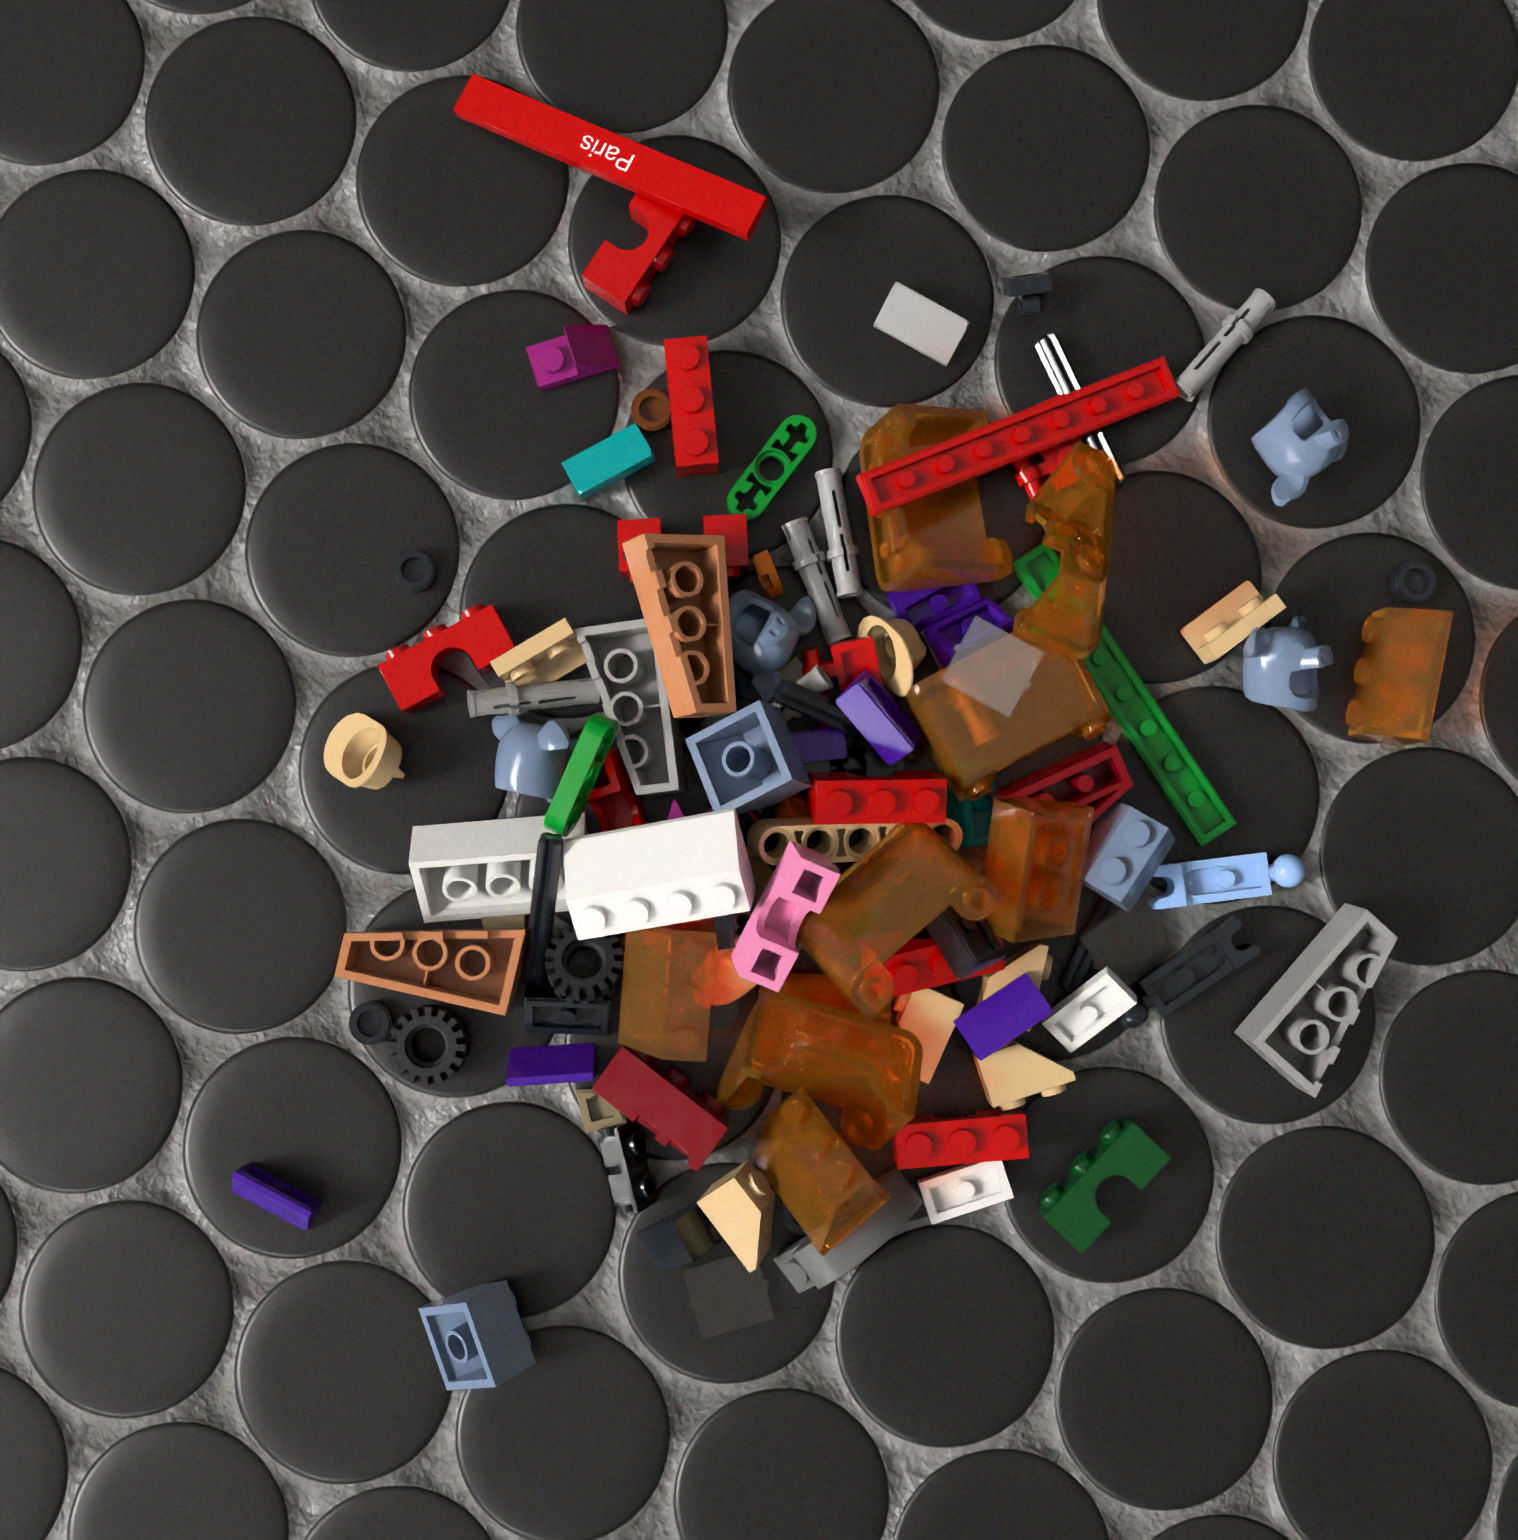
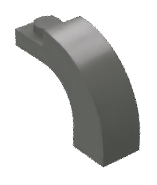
[773,1168,923,1294]

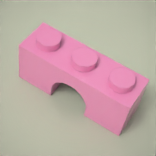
[730,840,840,992]

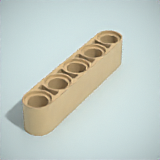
[747,817,963,866]

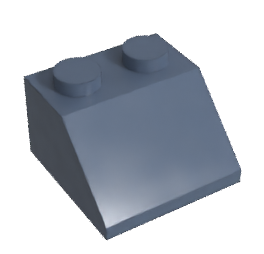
[685,700,812,815]
[1056,801,1176,913]
[418,1280,536,1390]

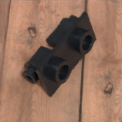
[598,1120,657,1214]

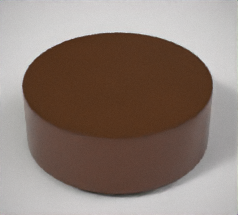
[631,388,672,434]

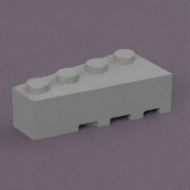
[574,619,688,796]
[1234,903,1398,1098]

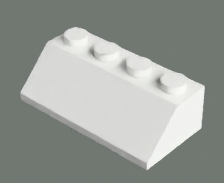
[563,808,756,941]
[409,812,588,923]

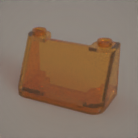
[859,403,1012,593]
[1013,441,1116,659]
[906,612,1111,802]
[796,823,1006,1020]
[714,991,923,1151]

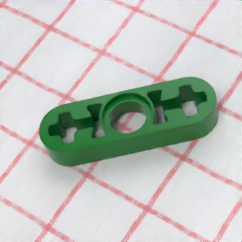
[727,415,817,524]
[544,712,618,837]

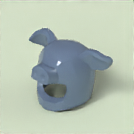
[1251,388,1349,507]
[729,589,816,703]
[1243,615,1334,712]
[492,714,578,803]

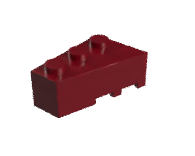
[987,741,1133,878]
[592,1041,729,1172]

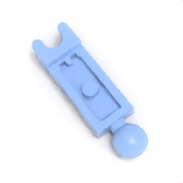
[1149,852,1306,909]

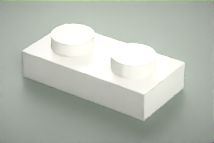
[1042,966,1137,1053]
[917,1161,1014,1225]

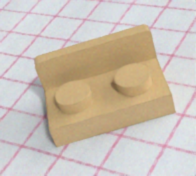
[1181,581,1286,664]
[490,618,588,686]

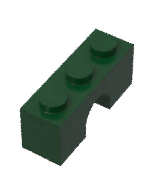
[1037,1116,1171,1254]

